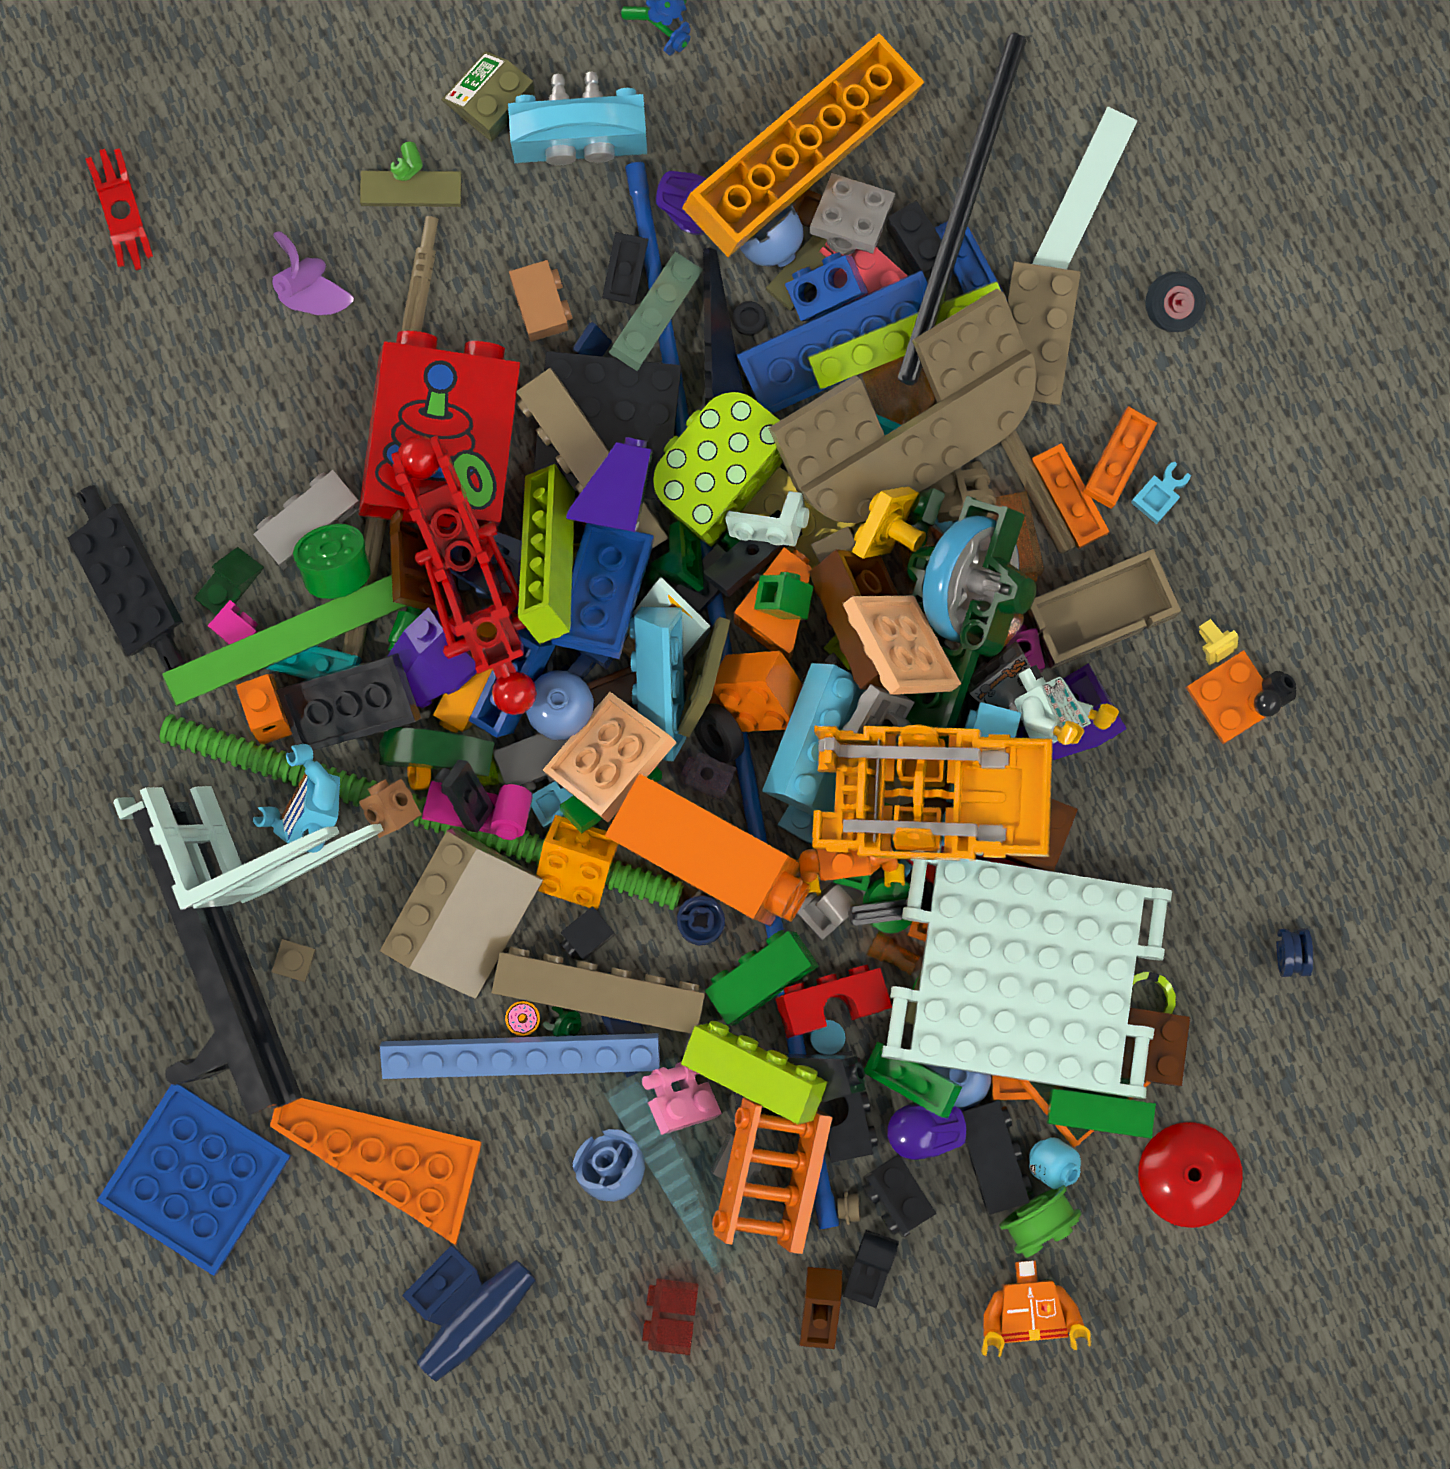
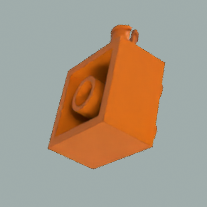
[708,651,803,732]

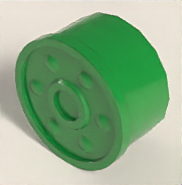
[293,524,371,599]

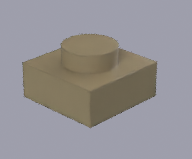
[272,939,316,983]

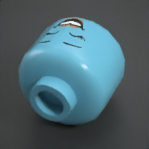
[1029,1137,1081,1189]

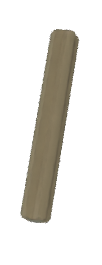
[1001,430,1075,554]

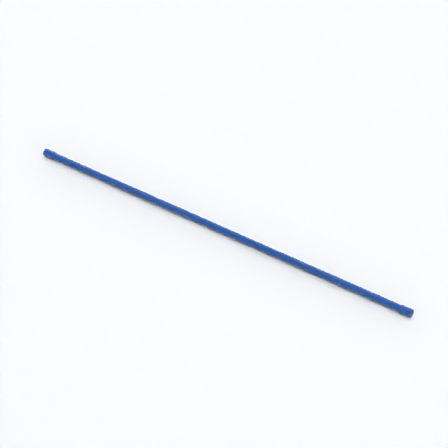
[625,162,840,1229]

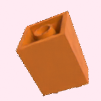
[734,547,812,662]

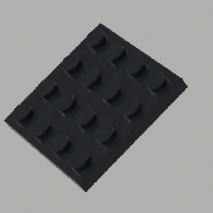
[534,351,681,500]

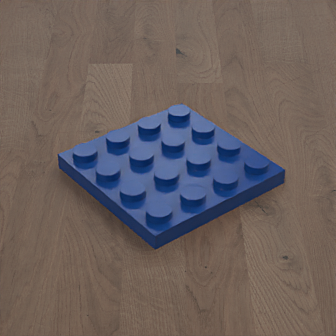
[97,1084,292,1276]

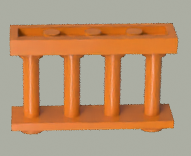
[712,1098,832,1254]

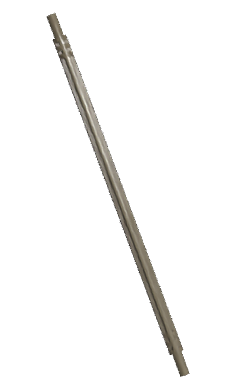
[342,216,439,658]

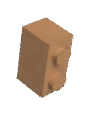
[509,260,572,342]

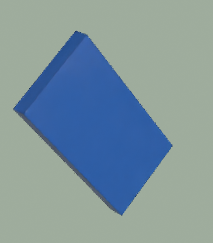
[551,523,654,659]

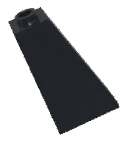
[733,1053,866,1116]

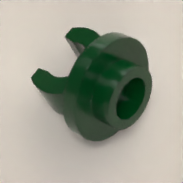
[543,1006,581,1037]

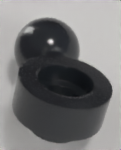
[1254,671,1296,717]

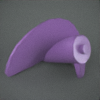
[272,231,354,315]

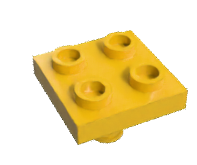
[852,486,926,559]

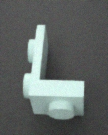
[725,491,809,546]

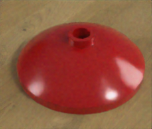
[1138,1122,1243,1228]

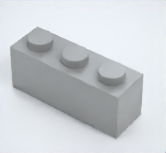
[253,470,360,571]

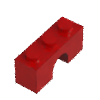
[776,964,892,1039]

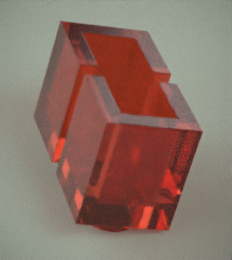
[642,1278,699,1355]

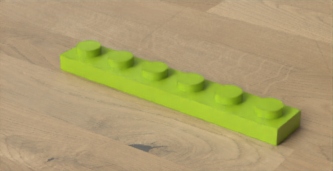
[807,281,1000,389]

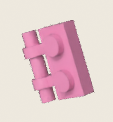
[642,1062,722,1135]

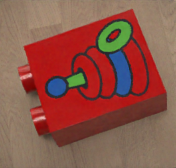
[358,330,520,528]

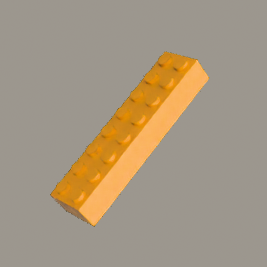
[682,33,924,257]

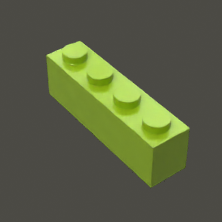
[681,1021,828,1124]

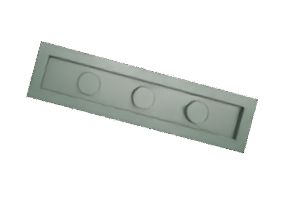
[609,252,703,371]

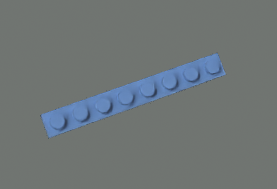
[380,1033,660,1079]

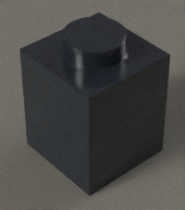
[560,906,616,961]

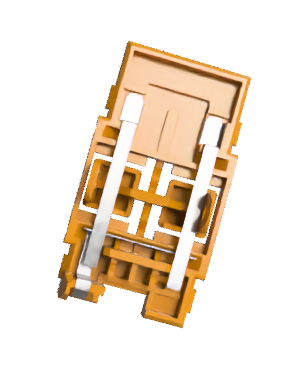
[812,725,1053,861]

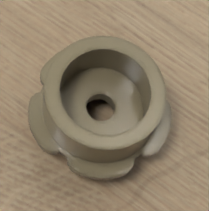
[838,1190,861,1225]

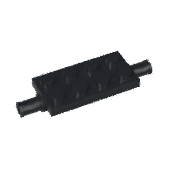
[67,485,186,672]

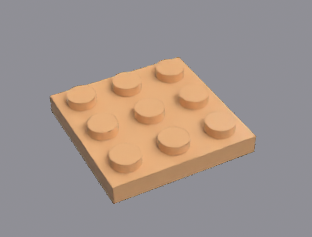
[843,596,961,695]
[543,692,677,822]

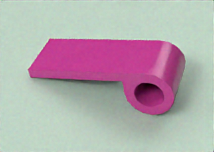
[422,781,533,840]

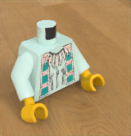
[1015,665,1119,745]

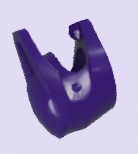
[656,171,707,235]
[888,1104,966,1160]

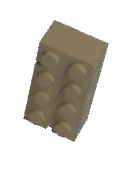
[1025,549,1181,670]

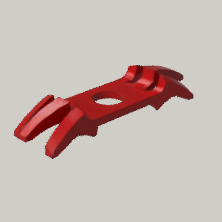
[85,148,153,271]

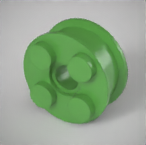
[999,1185,1082,1258]

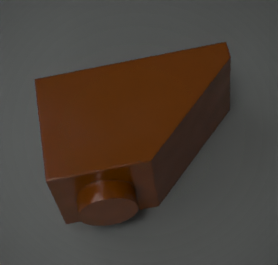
[800,1267,842,1349]

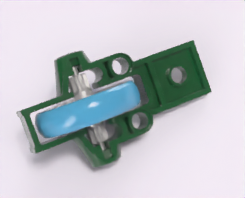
[901,496,1036,738]

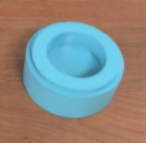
[810,1020,845,1055]

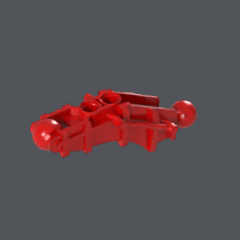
[391,435,537,715]

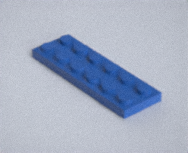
[736,270,928,414]

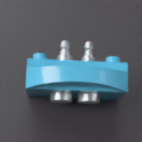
[508,72,647,165]

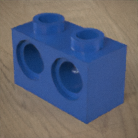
[785,252,868,322]

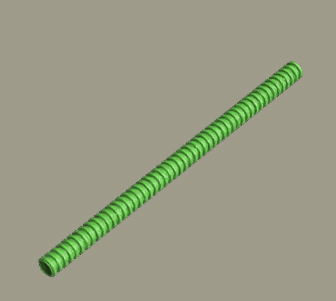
[159,714,684,911]

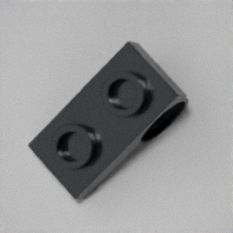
[843,1229,899,1308]

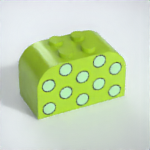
[654,392,783,548]

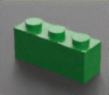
[704,930,819,1025]

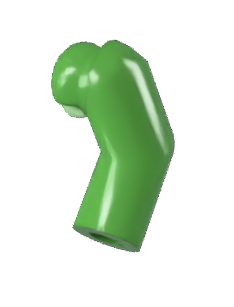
[390,142,423,181]

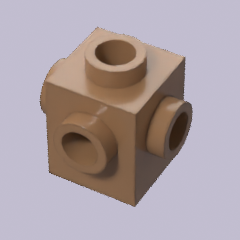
[359,778,422,838]

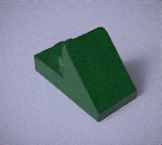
[650,520,704,591]
[194,547,264,615]

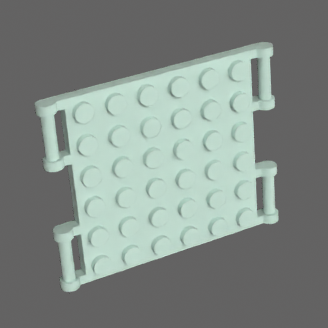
[882,859,1172,1099]

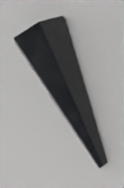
[703,248,744,406]

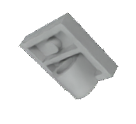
[809,173,895,255]
[842,684,914,746]
[797,874,868,941]

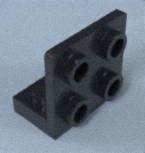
[862,1154,937,1238]

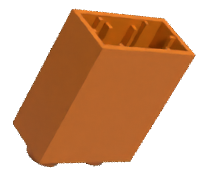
[605,773,811,926]

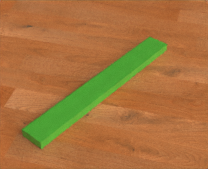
[162,575,407,706]

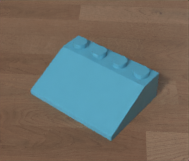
[762,663,867,817]

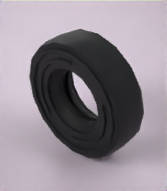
[694,703,745,764]

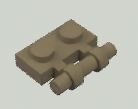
[929,461,996,523]

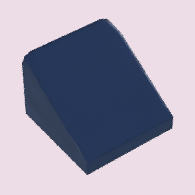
[573,322,612,357]

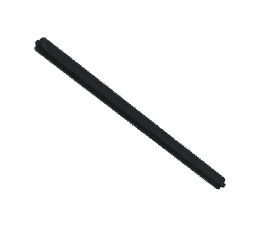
[898,32,1026,386]

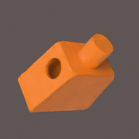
[236,674,292,744]

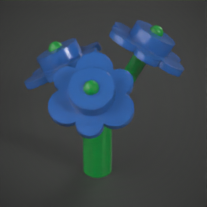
[621,0,691,56]

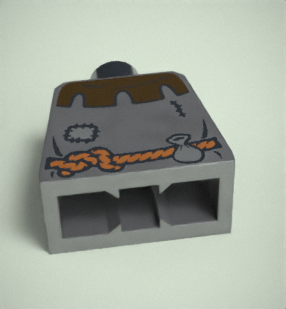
[968,642,1031,719]

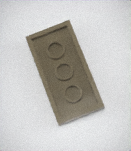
[1007,261,1081,406]

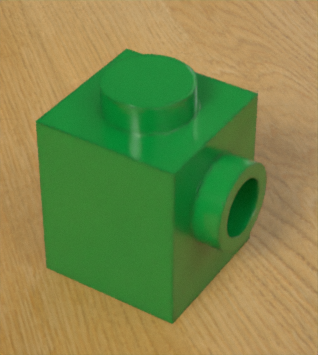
[754,572,813,619]

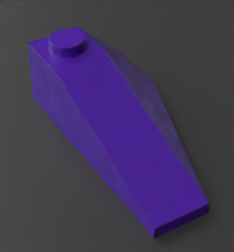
[387,607,477,708]
[1015,663,1127,761]

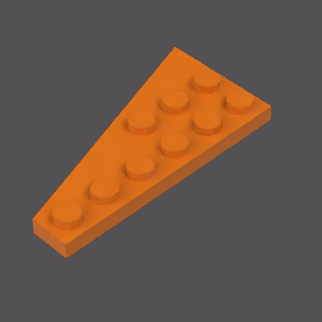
[270,1098,482,1245]

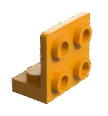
[536,815,619,910]

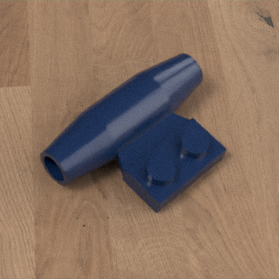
[402,1245,536,1382]

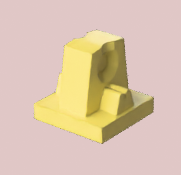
[1199,619,1238,665]

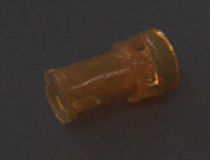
[866,931,920,975]

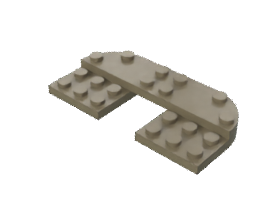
[768,288,1036,523]

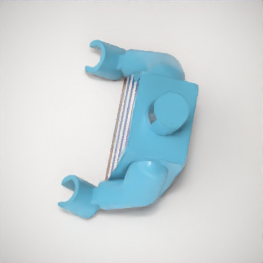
[253,744,340,853]

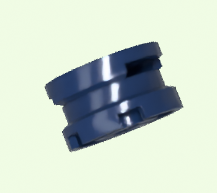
[677,896,725,945]
[1276,928,1313,977]

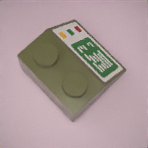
[441,51,535,142]

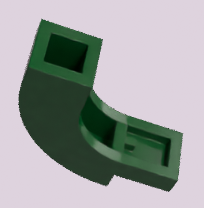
[379,727,494,777]

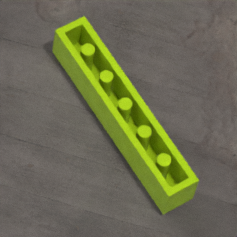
[518,464,575,644]

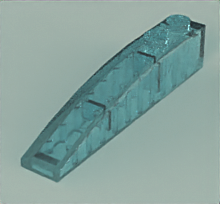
[604,1072,721,1275]

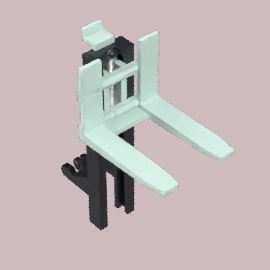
[114,786,384,1115]

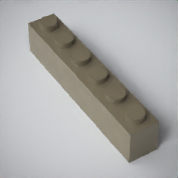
[516,368,669,548]
[491,947,706,1034]

